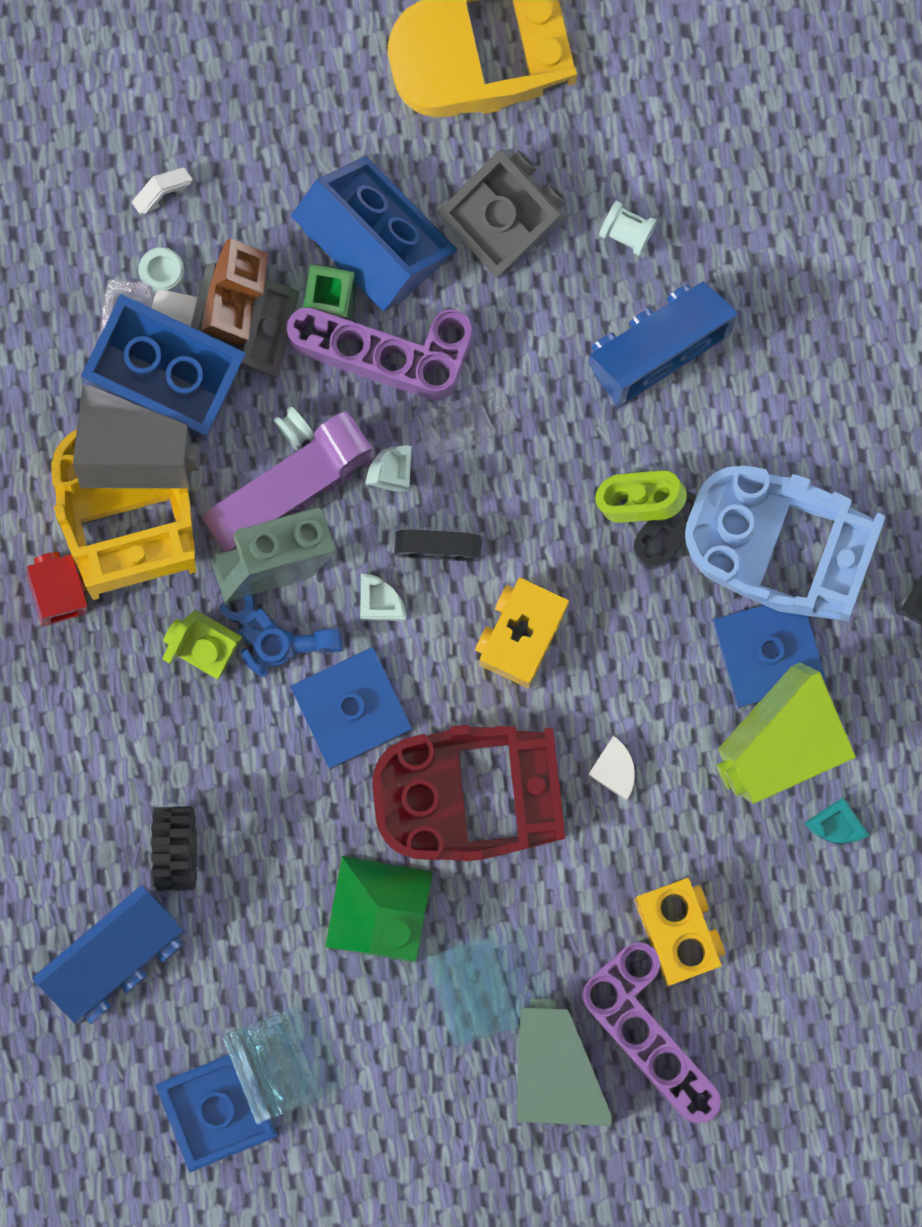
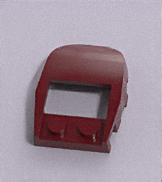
[372,725,565,862]

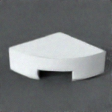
[132,167,193,215]
[588,736,635,800]

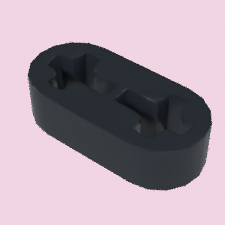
[633,491,697,569]
[394,530,482,562]

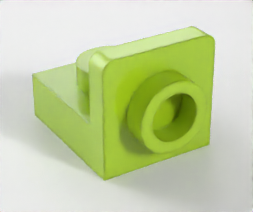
[162,609,242,680]

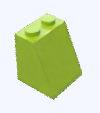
[716,662,856,804]

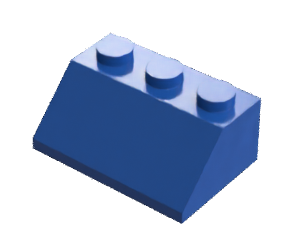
[291,156,458,312]
[588,281,738,408]
[81,294,246,441]
[32,885,187,1025]

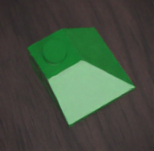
[325,856,433,964]

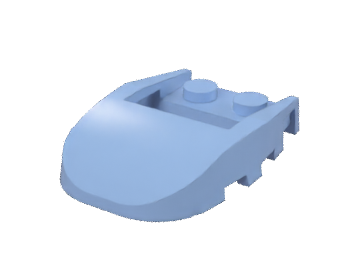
[685,465,886,622]

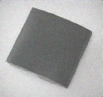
[190,263,300,377]

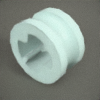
[273,406,315,451]

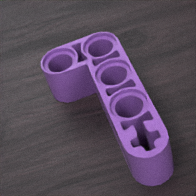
[287,308,472,401]
[202,411,375,552]
[582,942,721,1123]

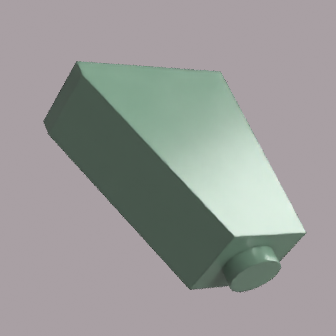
[516,999,612,1126]

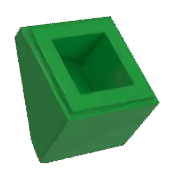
[303,264,356,317]

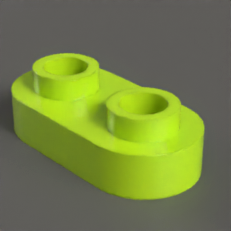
[595,471,687,523]

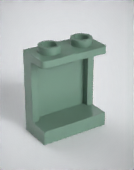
[211,508,336,603]

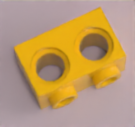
[634,878,726,987]

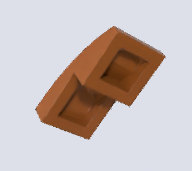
[201,238,268,346]

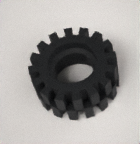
[151,806,197,891]

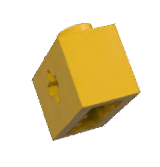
[475,577,569,689]

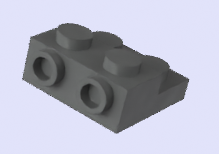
[437,149,569,278]

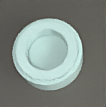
[139,247,185,293]

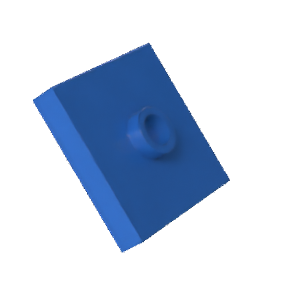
[712,595,827,709]
[290,647,413,770]
[155,1049,278,1173]

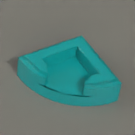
[804,797,869,844]

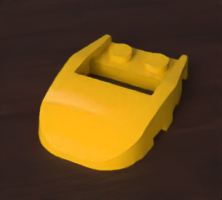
[388,0,577,117]
[51,429,196,600]

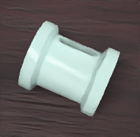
[599,201,657,256]

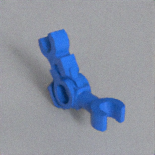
[219,595,343,678]

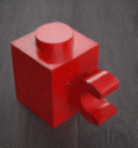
[27,552,105,627]

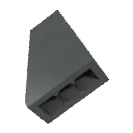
[73,386,200,489]

